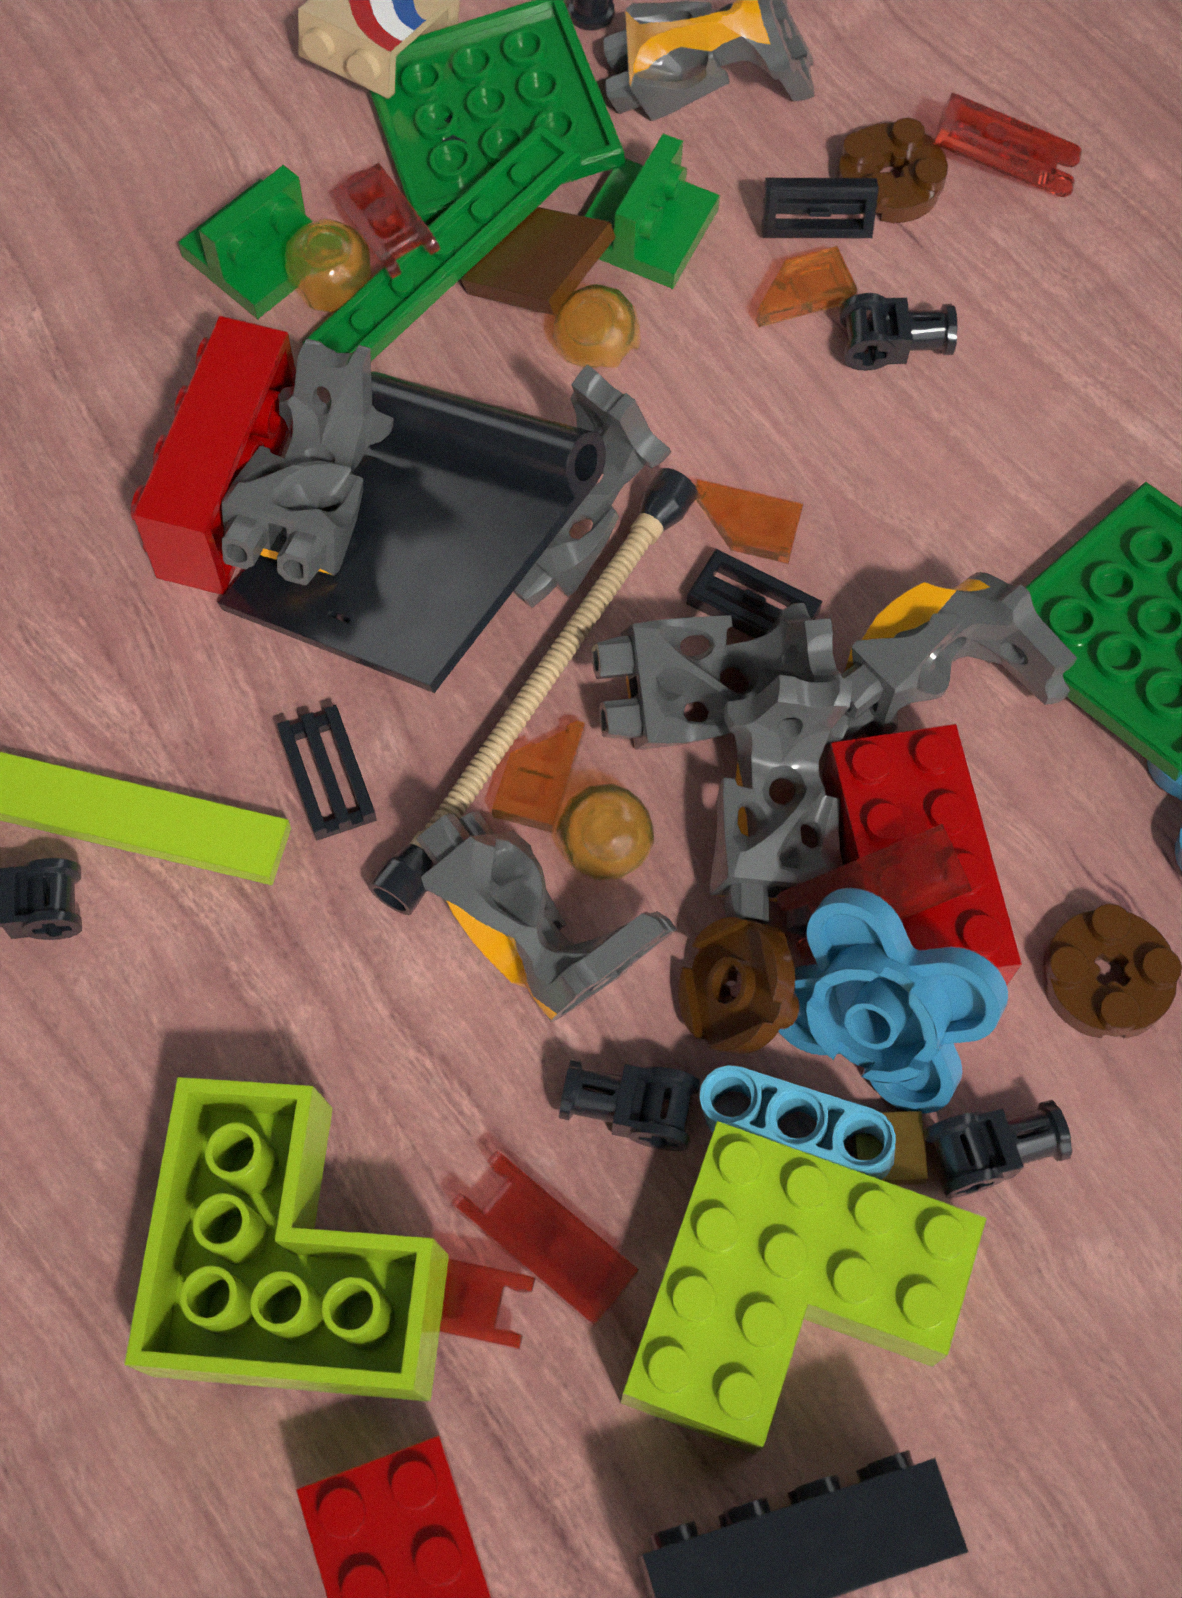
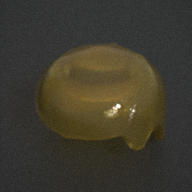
[285,218,371,312]
[553,284,641,368]
[555,783,654,880]

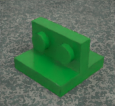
[584,133,720,289]
[178,165,339,320]

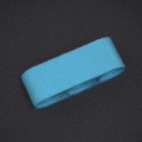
[699,1065,896,1180]

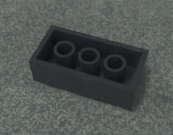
[637,1450,969,1598]

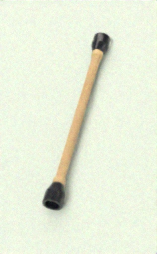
[368,468,698,915]

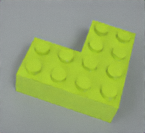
[124,1077,449,1402]
[621,1121,987,1454]

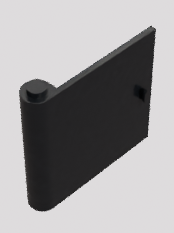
[217,371,606,693]

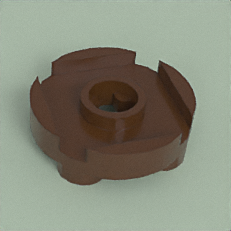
[837,117,948,223]
[1043,904,1182,1039]
[678,917,799,1054]

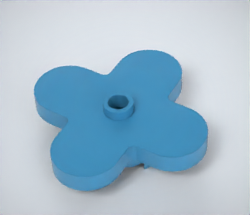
[778,888,1008,1114]

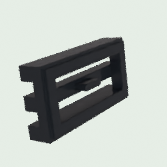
[761,178,879,238]
[686,549,823,639]
[277,705,377,841]

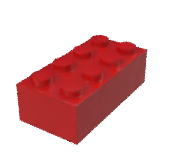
[131,315,296,595]
[822,724,1022,985]
[296,1436,493,1598]

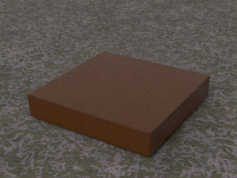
[461,207,616,316]

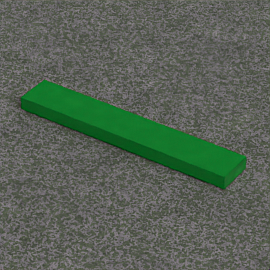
[303,123,582,362]

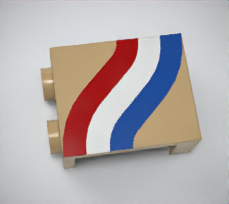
[298,0,460,99]

